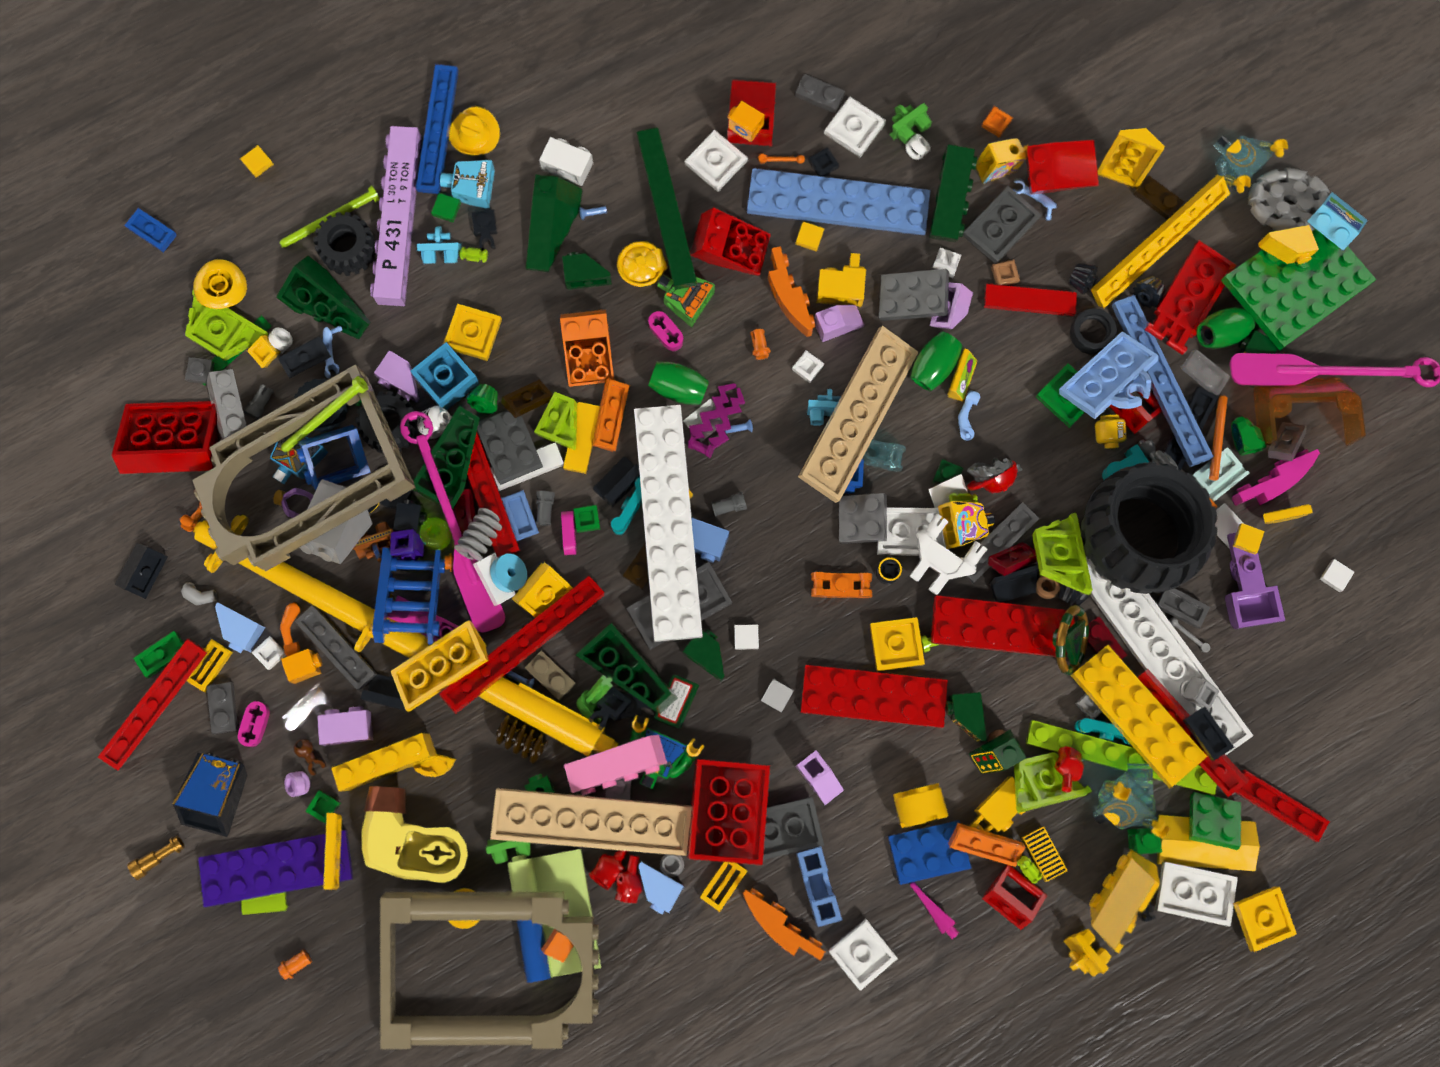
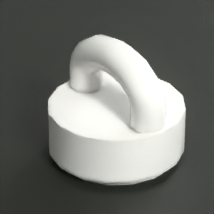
[906,134,931,160]
[268,327,293,353]

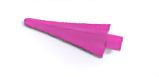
[910,882,959,939]

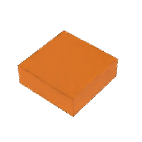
[981,106,1013,138]
[541,929,574,963]

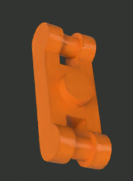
[811,572,872,598]

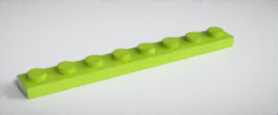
[1025,720,1217,795]

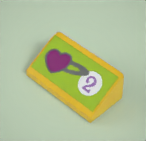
[947,349,977,401]

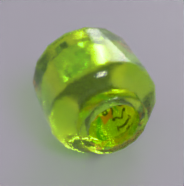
[419,517,452,550]

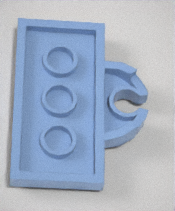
[1059,331,1158,419]

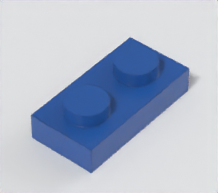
[124,208,177,253]

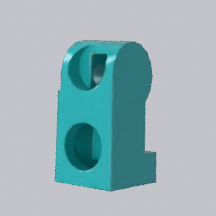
[1102,444,1149,480]

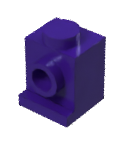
[390,529,424,560]

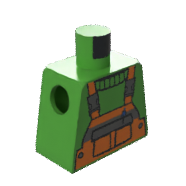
[657,275,715,327]

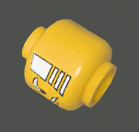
[1095,415,1127,449]

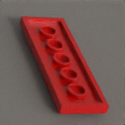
[931,595,1075,658]
[800,665,948,728]

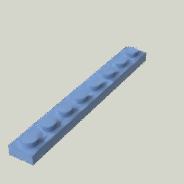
[1112,295,1213,467]

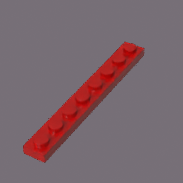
[439,576,605,714]

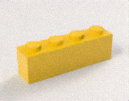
[331,733,438,791]

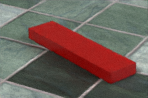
[984,284,1077,316]
[1235,770,1330,842]

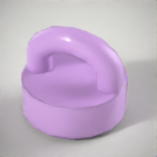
[284,771,310,797]

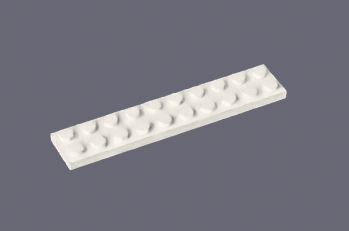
[634,405,703,642]
[1086,556,1253,755]

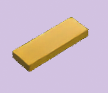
[563,402,600,474]
[324,813,342,890]

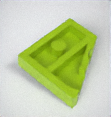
[534,392,577,450]

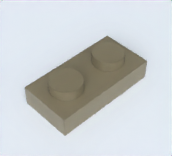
[525,651,576,701]

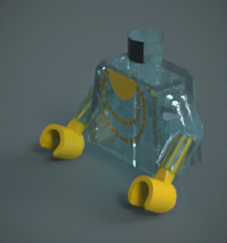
[1214,135,1288,193]
[1093,773,1170,838]

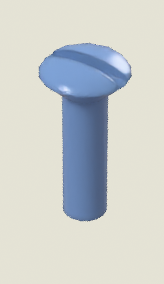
[579,206,607,220]
[726,419,753,433]
[506,671,535,688]

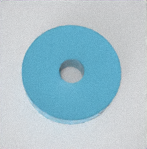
[490,554,527,593]

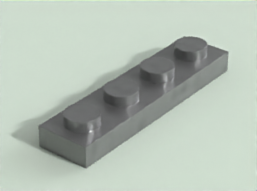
[965,502,1039,584]
[295,605,377,691]

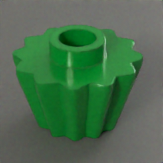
[466,384,498,414]

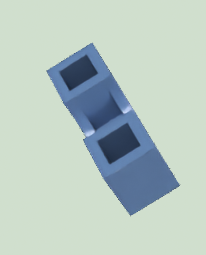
[796,847,842,927]

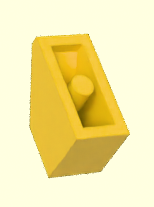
[1258,225,1319,264]

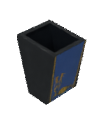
[173,753,247,837]

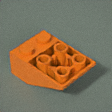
[560,310,614,387]

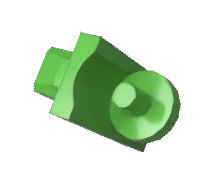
[890,103,932,144]
[486,839,531,864]

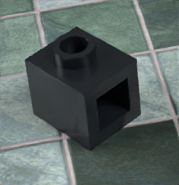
[393,500,427,535]

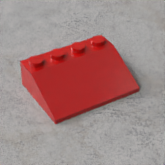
[111,401,219,474]
[687,759,770,865]

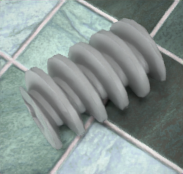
[454,508,502,561]

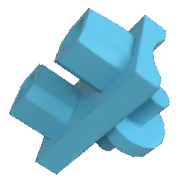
[417,226,462,264]
[807,389,841,426]

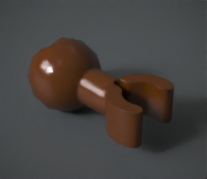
[294,739,327,776]

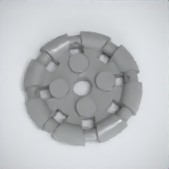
[1248,168,1330,231]

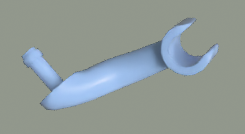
[1013,179,1057,220]
[323,326,342,379]
[958,391,980,441]

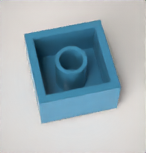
[410,342,480,410]

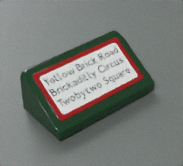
[654,675,699,729]

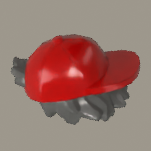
[967,457,1023,493]

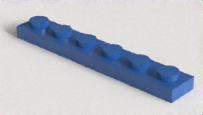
[416,64,459,194]

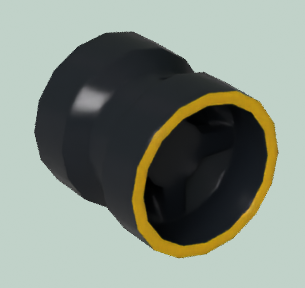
[876,558,902,584]

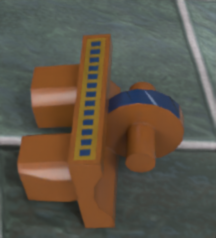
[353,522,394,563]

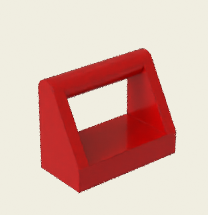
[1110,392,1162,434]
[982,865,1047,930]

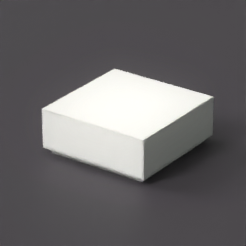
[792,351,824,383]
[1320,559,1355,592]
[734,625,759,650]
[252,636,286,670]

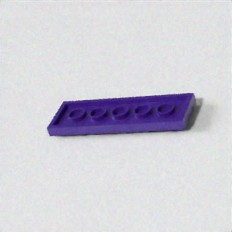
[198,830,353,907]

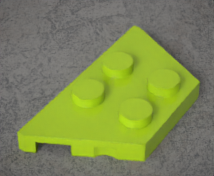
[185,290,269,361]
[1033,513,1093,595]
[1014,752,1092,813]

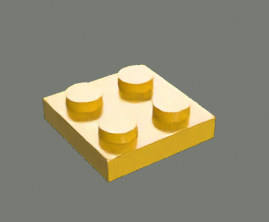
[443,304,502,361]
[870,617,925,671]
[1233,886,1297,952]

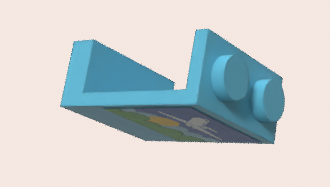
[1307,192,1368,250]

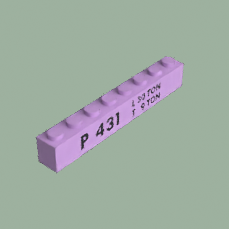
[370,126,422,306]

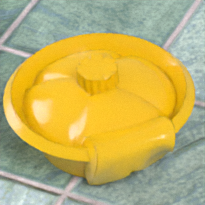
[617,241,667,287]

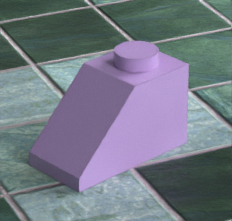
[930,282,973,329]
[814,305,865,342]

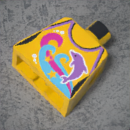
[976,138,1028,184]
[938,501,995,549]

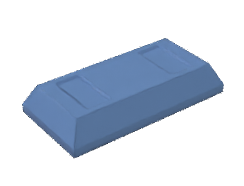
[502,490,539,541]

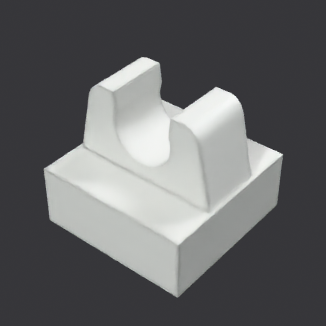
[932,247,961,278]

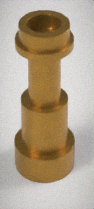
[127,836,185,880]

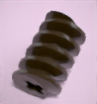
[495,715,550,764]

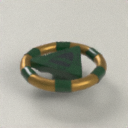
[1053,605,1089,675]

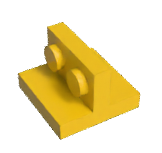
[512,562,573,618]

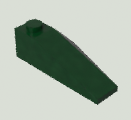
[526,175,583,272]
[276,256,371,339]
[412,406,480,509]

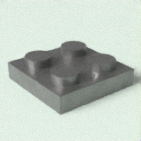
[839,493,887,544]

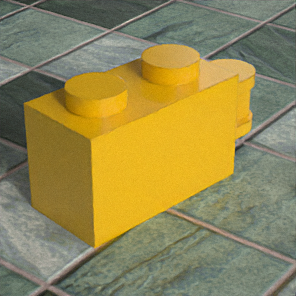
[969,776,1024,832]

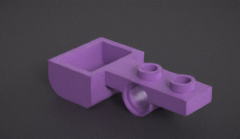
[1225,533,1285,629]

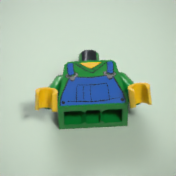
[630,715,704,789]

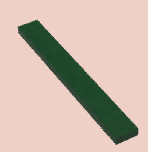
[637,127,697,290]

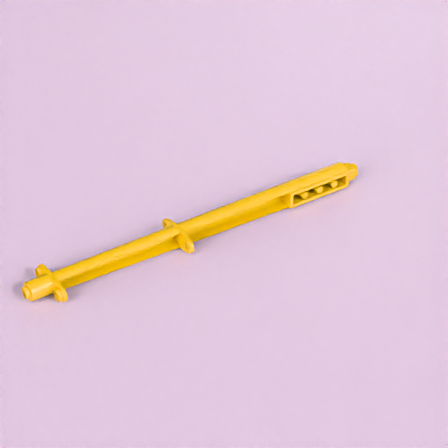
[193,515,619,757]

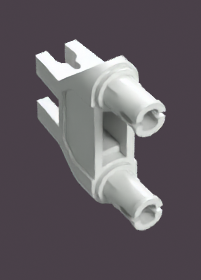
[909,513,988,595]

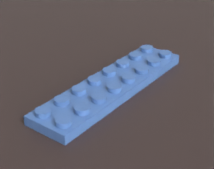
[747,168,930,235]

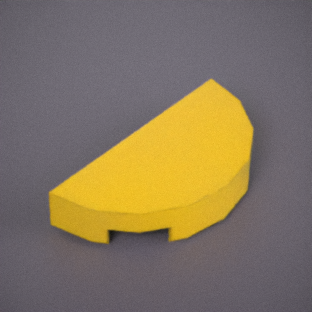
[1263,504,1313,524]
[412,754,456,777]

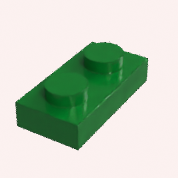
[133,631,184,679]

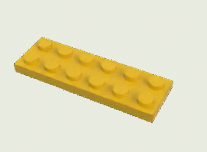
[1071,645,1207,788]

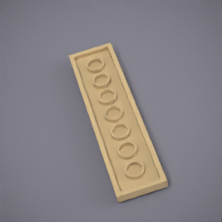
[798,326,918,503]
[490,788,692,856]

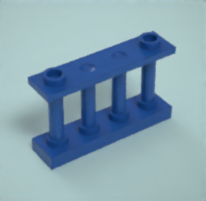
[372,548,445,645]

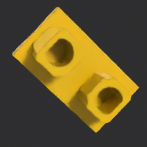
[1064,929,1111,977]

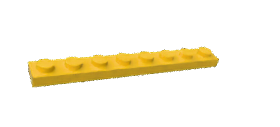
[1091,175,1230,308]

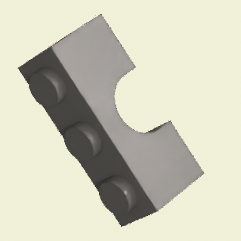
[206,369,246,441]

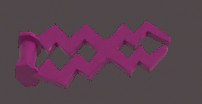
[688,383,745,458]

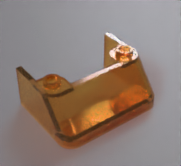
[1253,377,1366,447]

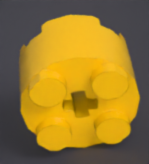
[893,783,949,828]

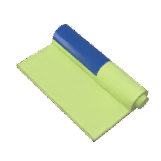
[508,849,601,983]

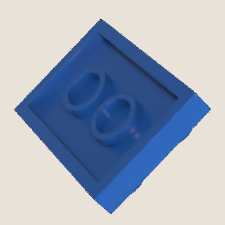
[888,820,971,885]

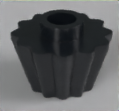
[1069,264,1098,294]
[1133,276,1165,308]
[1058,583,1091,606]

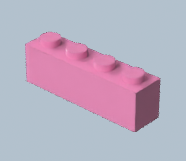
[564,735,667,796]

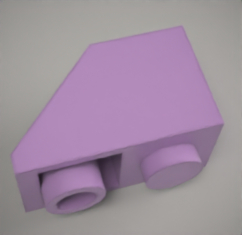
[374,350,419,403]
[795,751,844,805]

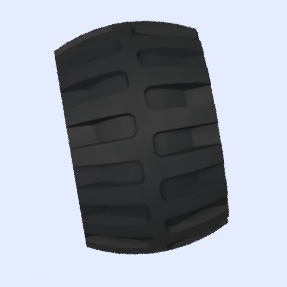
[1081,462,1218,594]

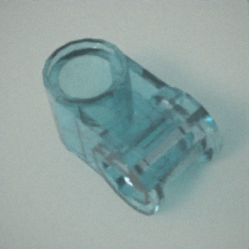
[862,440,906,472]

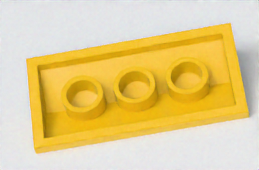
[1097,128,1165,189]
[390,620,488,712]
[1157,815,1260,871]

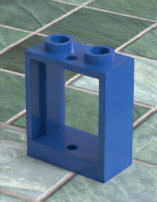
[296,425,371,490]

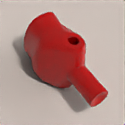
[1055,746,1084,793]
[589,850,629,890]
[614,855,643,903]

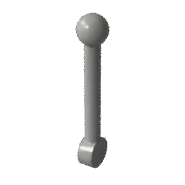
[1169,617,1211,653]

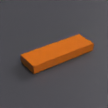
[592,378,630,452]
[948,823,1025,867]

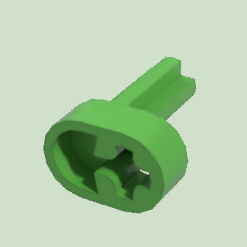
[576,675,613,724]

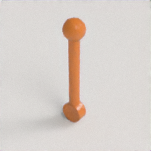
[758,154,805,164]

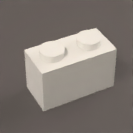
[539,137,593,186]

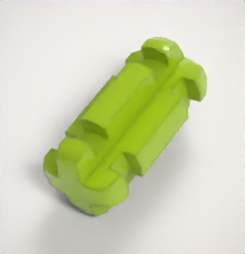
[460,247,488,263]
[949,493,978,503]
[1017,856,1042,884]

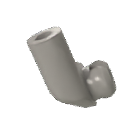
[181,582,218,605]

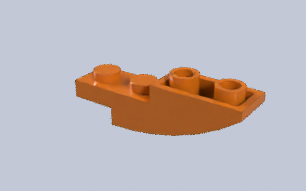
[768,247,815,337]
[743,888,825,960]

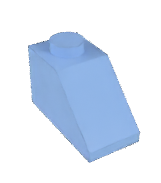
[215,602,265,653]
[639,862,684,914]

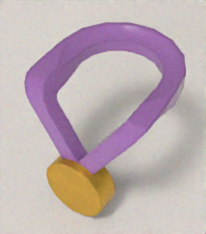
[273,488,314,518]

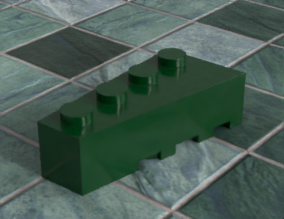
[929,144,978,242]
[576,623,678,714]

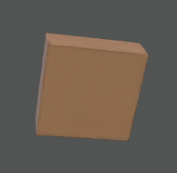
[991,260,1020,286]

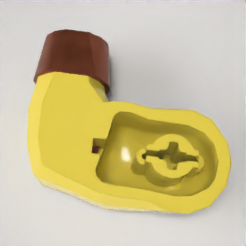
[362,786,468,883]

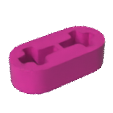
[648,311,683,351]
[561,511,577,555]
[238,701,270,747]

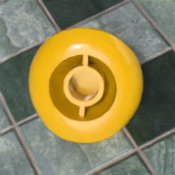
[449,107,500,155]
[193,259,247,309]

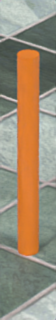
[1209,396,1228,481]

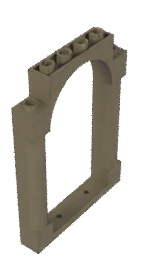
[192,364,416,571]
[380,892,599,1049]

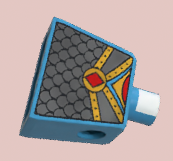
[270,431,328,484]

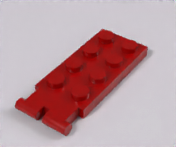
[1144,240,1237,355]

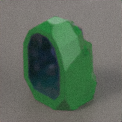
[1231,416,1266,456]

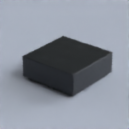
[808,147,839,177]

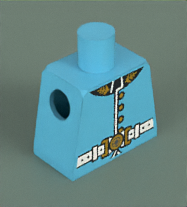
[440,160,495,210]

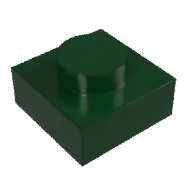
[932,459,963,485]

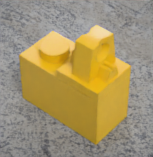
[817,253,866,307]

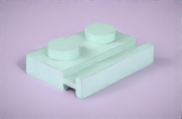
[1193,447,1249,502]

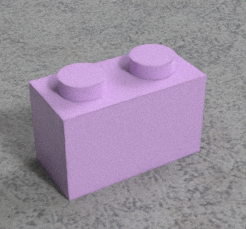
[317,706,373,746]

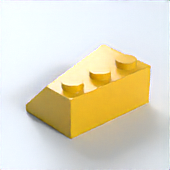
[1089,850,1160,953]

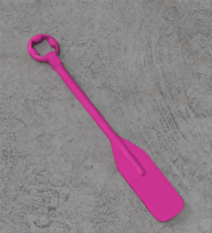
[1230,353,1440,388]
[400,411,505,633]

